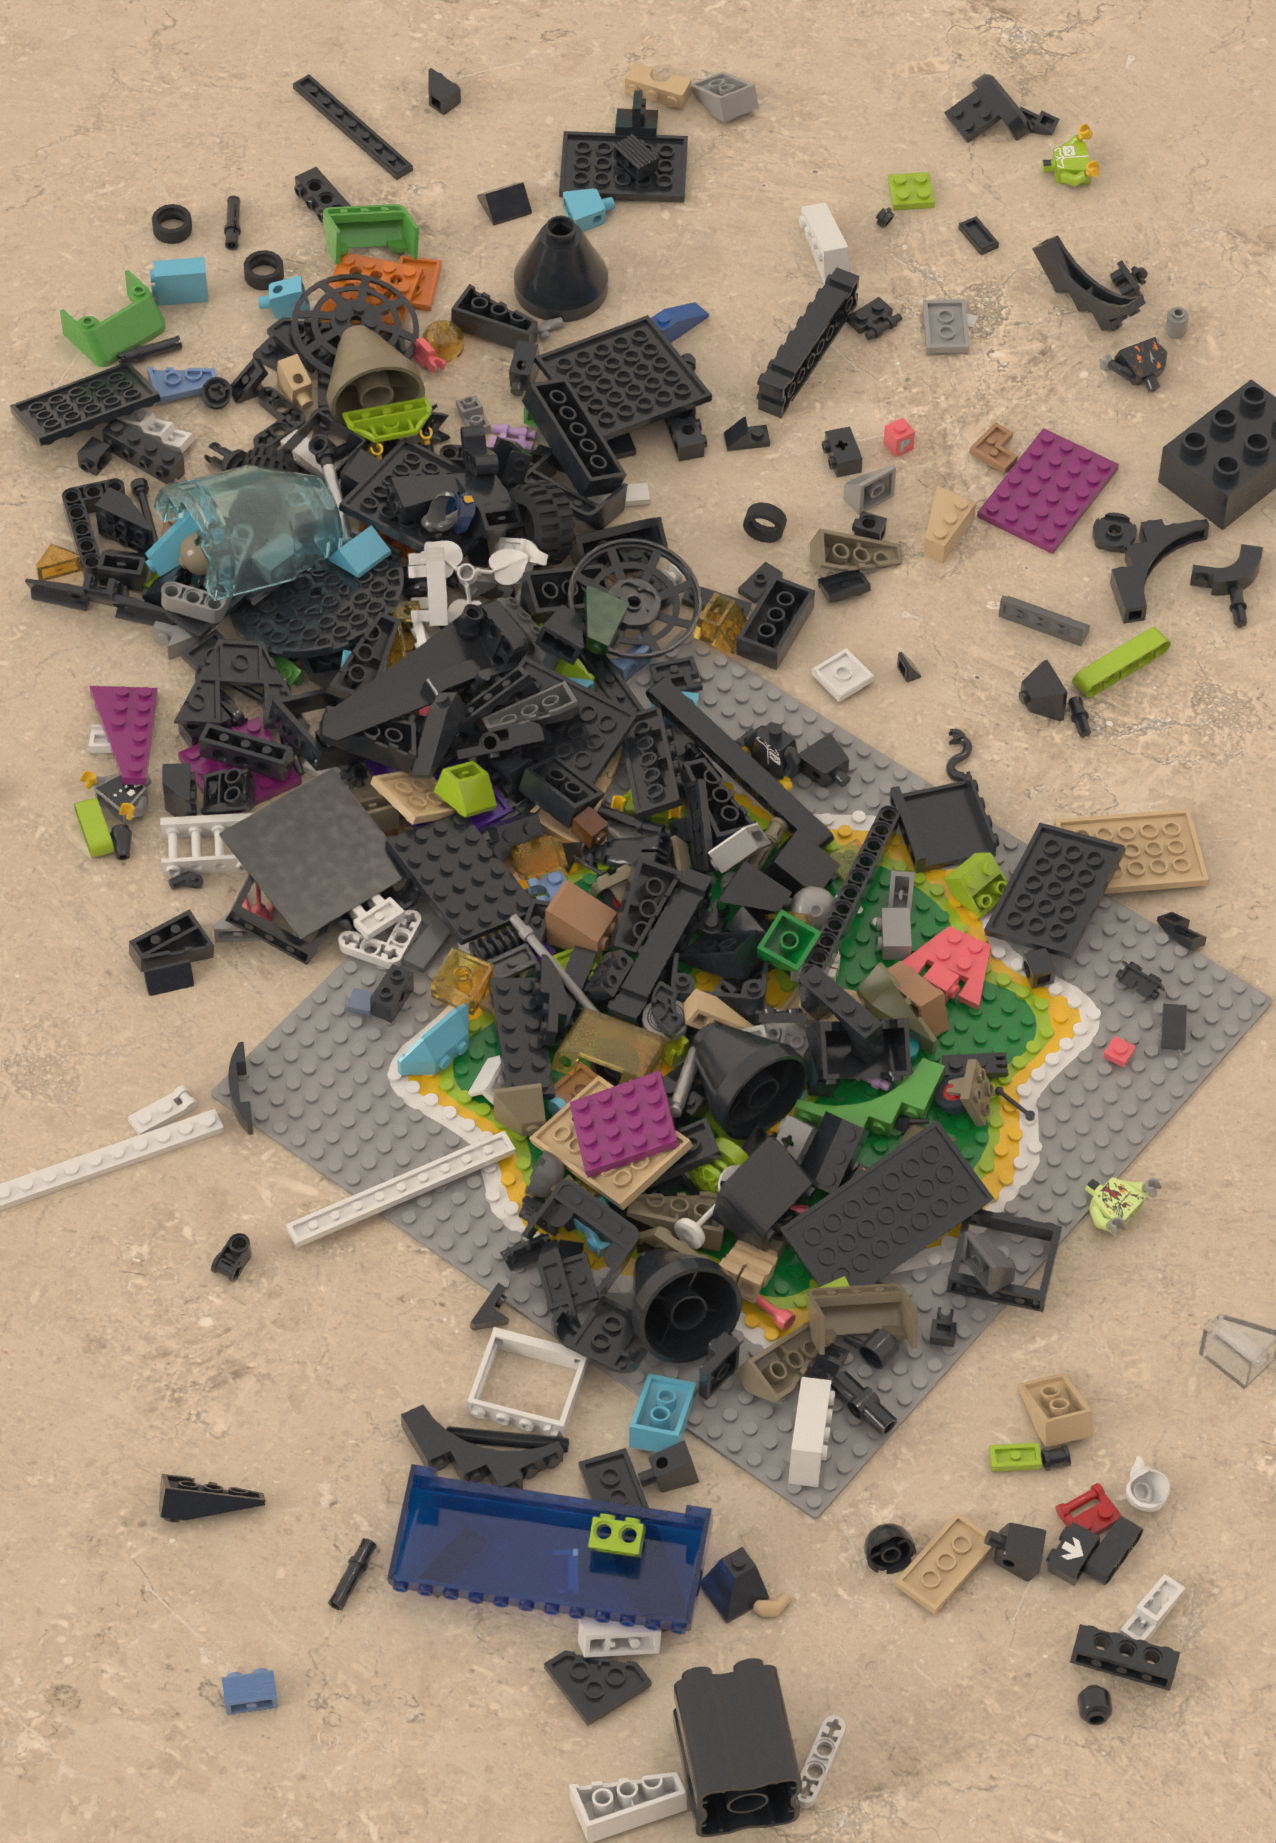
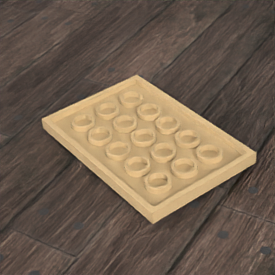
[1054,809,1209,894]
[529,1075,693,1210]

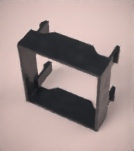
[279,410,368,491]

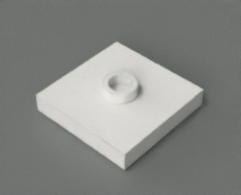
[811,648,875,702]

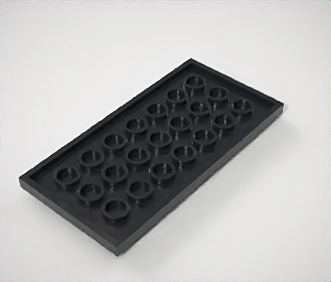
[779,1120,994,1287]

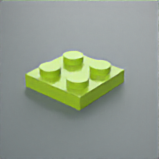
[888,172,935,211]

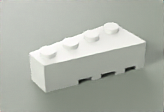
[799,202,849,285]

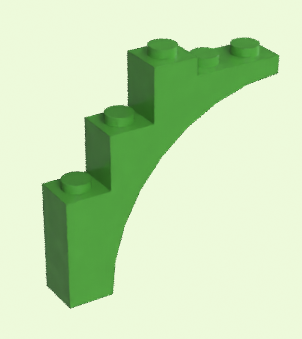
[794,1058,945,1137]

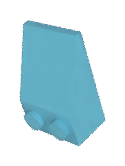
[629,1373,697,1452]

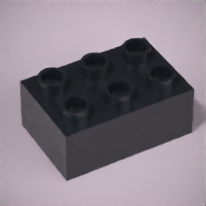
[1158,379,1276,530]

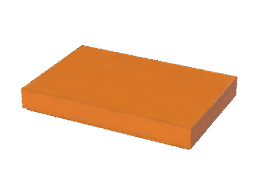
[389,255,442,312]

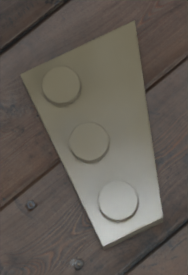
[638,1227,710,1260]

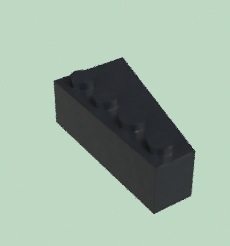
[680,758,756,848]

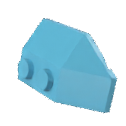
[397,1003,469,1075]

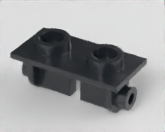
[1115,961,1165,1000]
[500,1233,551,1272]

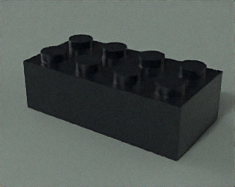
[736,575,815,670]

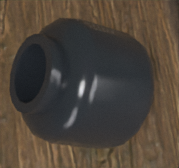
[1077,1685,1113,1725]

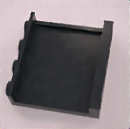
[889,771,999,873]

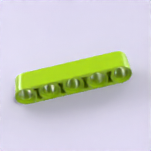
[1072,627,1171,698]

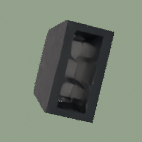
[509,340,540,396]
[798,733,851,787]
[638,1440,699,1493]
[984,1523,1047,1582]

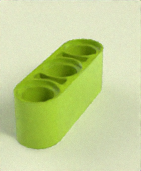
[74,797,114,858]

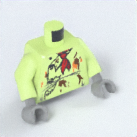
[1085,1177,1162,1237]

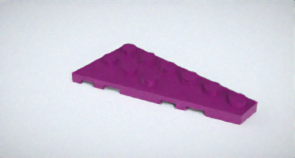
[90,686,158,785]

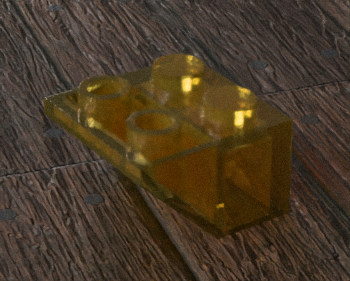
[693,592,747,654]
[509,833,568,880]

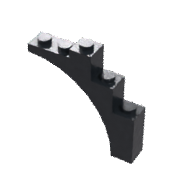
[1032,235,1146,331]
[1110,519,1209,624]
[401,1404,563,1500]

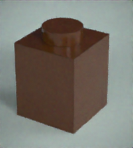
[571,806,609,849]

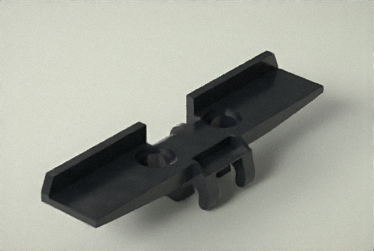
[25,573,175,626]

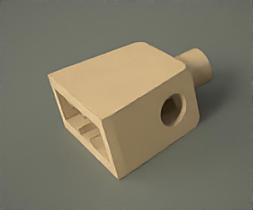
[277,354,314,410]

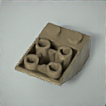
[350,785,400,832]

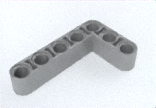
[161,525,253,623]

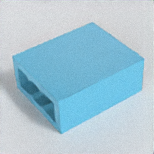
[150,257,209,306]

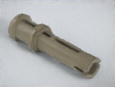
[748,817,789,870]

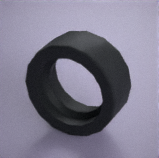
[152,204,193,244]
[244,250,284,290]
[743,502,787,543]

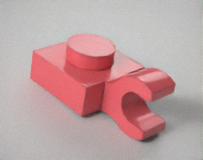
[413,337,446,373]

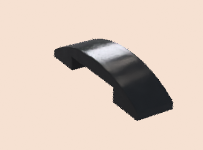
[228,1042,253,1135]

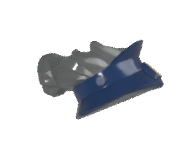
[421,490,476,535]

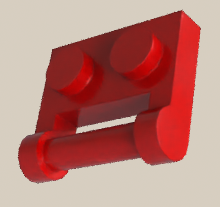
[1055,1483,1122,1535]

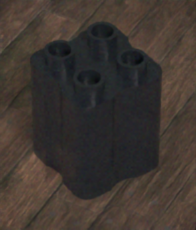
[673,1658,802,1837]

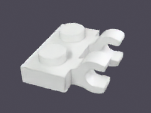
[349,894,405,940]

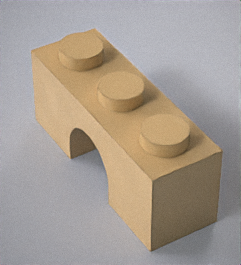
[625,62,691,110]

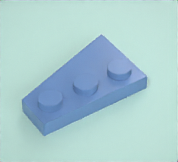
[147,367,217,404]

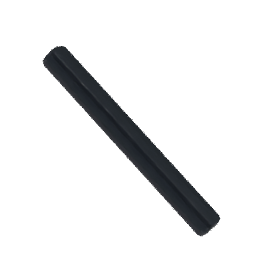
[446,1426,569,1453]

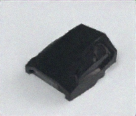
[201,768,256,815]

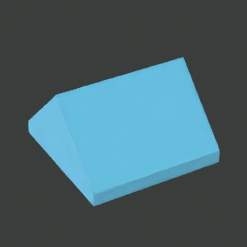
[329,525,391,578]

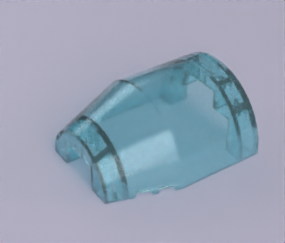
[154,465,343,601]

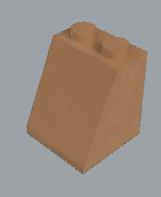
[545,880,617,959]

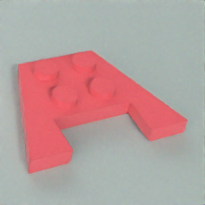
[902,926,991,1010]

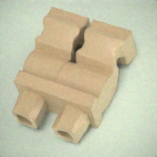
[719,1240,778,1304]

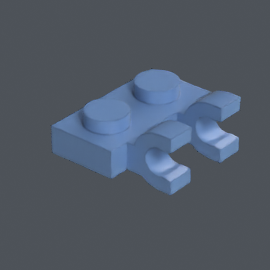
[526,868,567,902]

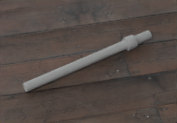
[509,914,601,1020]

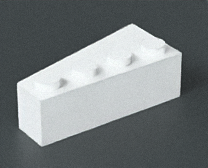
[788,1377,835,1487]
[569,1772,687,1843]

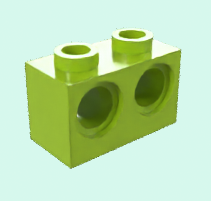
[588,1514,646,1558]

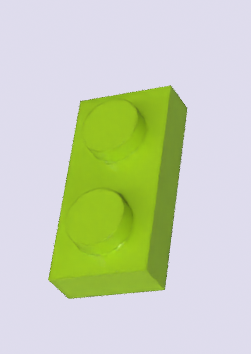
[989,1442,1042,1472]

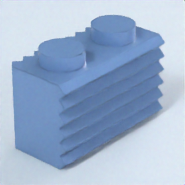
[222,1668,278,1715]

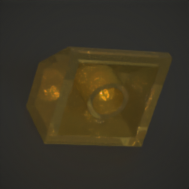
[430,947,495,1015]

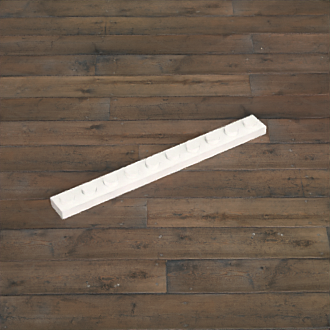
[0,1109,224,1211]
[286,1131,515,1248]

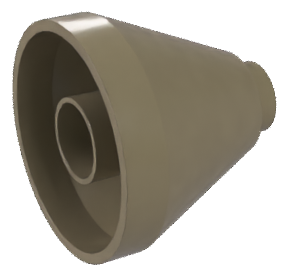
[327,325,425,427]

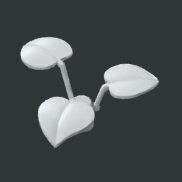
[424,541,529,623]

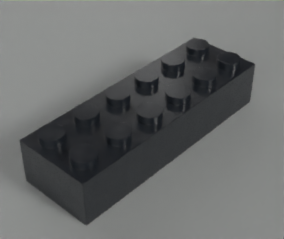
[522,378,627,498]

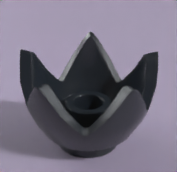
[417,404,451,443]

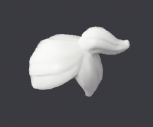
[1126,1456,1170,1512]

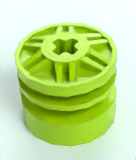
[688,1138,749,1194]

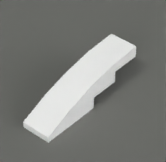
[117,409,195,454]
[1119,1574,1185,1657]

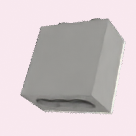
[708,823,771,873]

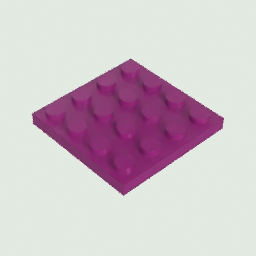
[178,716,302,815]
[570,1071,679,1178]

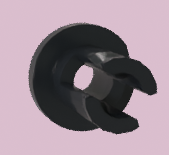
[204,442,247,483]

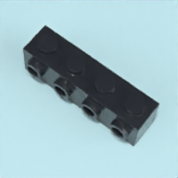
[102,418,185,485]

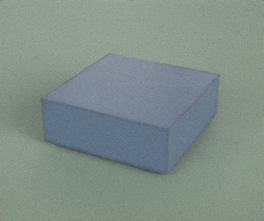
[347,988,374,1016]

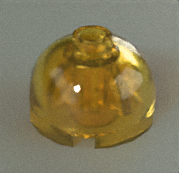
[422,320,464,363]

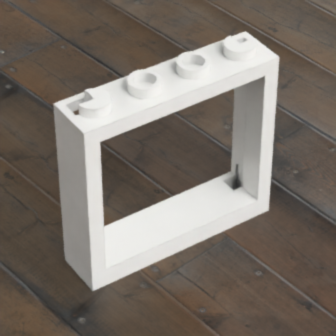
[467,1327,589,1437]

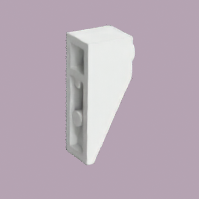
[577,1617,661,1658]

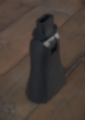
[594,832,672,869]

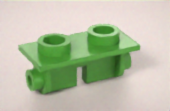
[268,654,304,688]

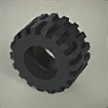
[238,446,298,500]

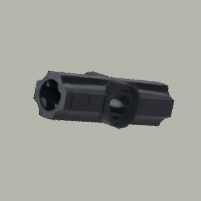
[831,1371,897,1436]

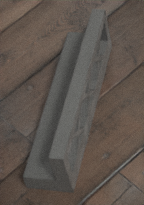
[999,595,1090,646]

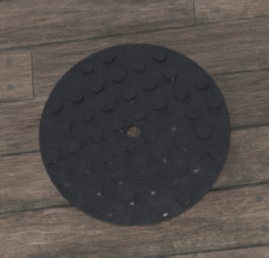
[229,533,406,659]

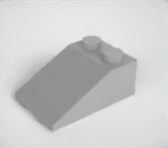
[691,71,759,122]

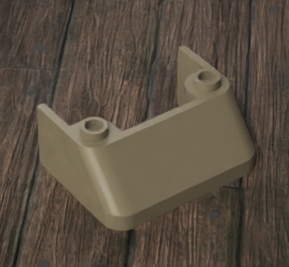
[807,1283,918,1355]

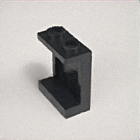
[492,436,532,492]

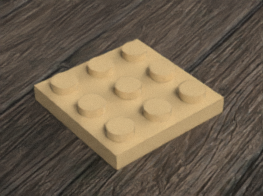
[370,770,457,825]

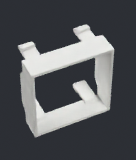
[408,547,448,626]

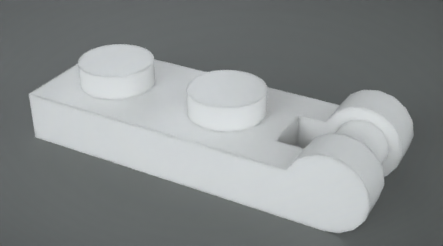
[128,1085,198,1135]

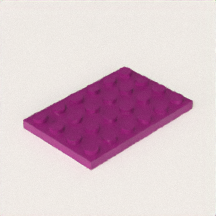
[977,428,1119,554]

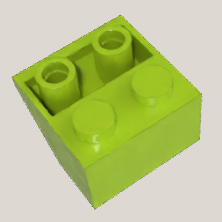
[434,761,497,818]
[944,853,1008,917]

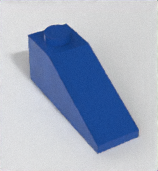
[651,302,709,343]

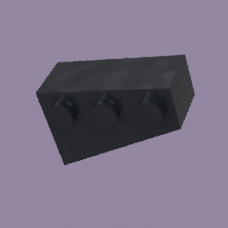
[476,740,533,804]
[129,909,214,972]

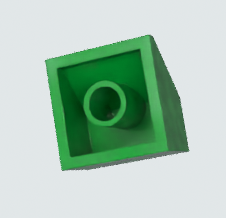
[757,909,822,972]

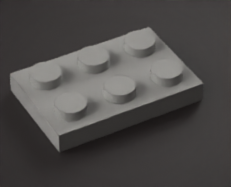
[923,299,969,353]

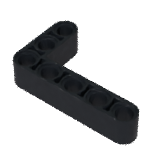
[62,478,126,580]

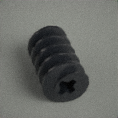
[469,924,521,967]

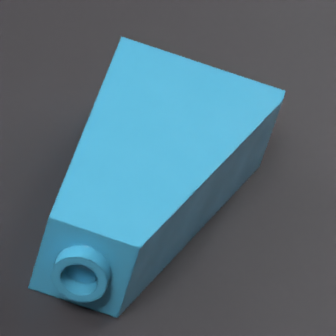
[145,495,229,576]

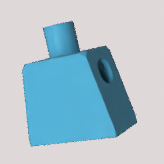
[563,189,615,232]
[258,276,310,319]

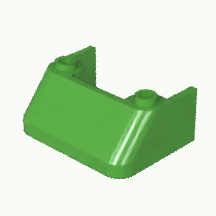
[323,204,419,264]
[60,270,165,367]

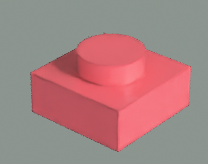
[1103,1036,1136,1068]

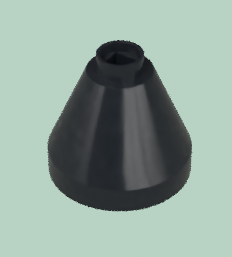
[514,215,608,322]
[693,1023,809,1140]
[632,1249,742,1363]

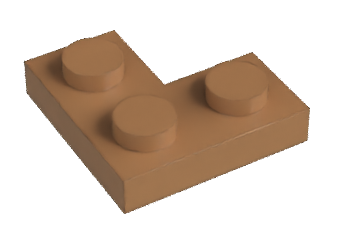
[969,422,1018,474]

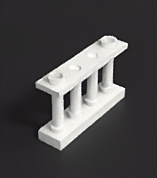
[160,813,253,877]

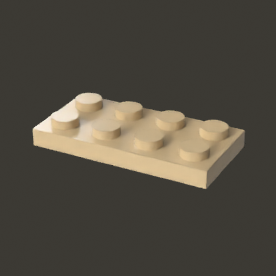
[894,1512,994,1615]

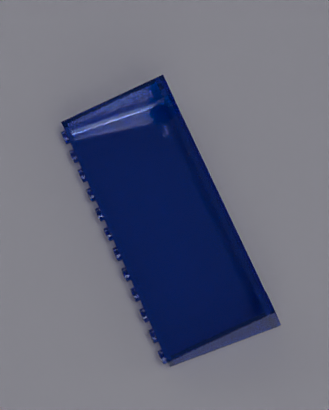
[387,1464,713,1635]

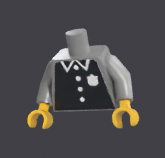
[80,771,151,825]

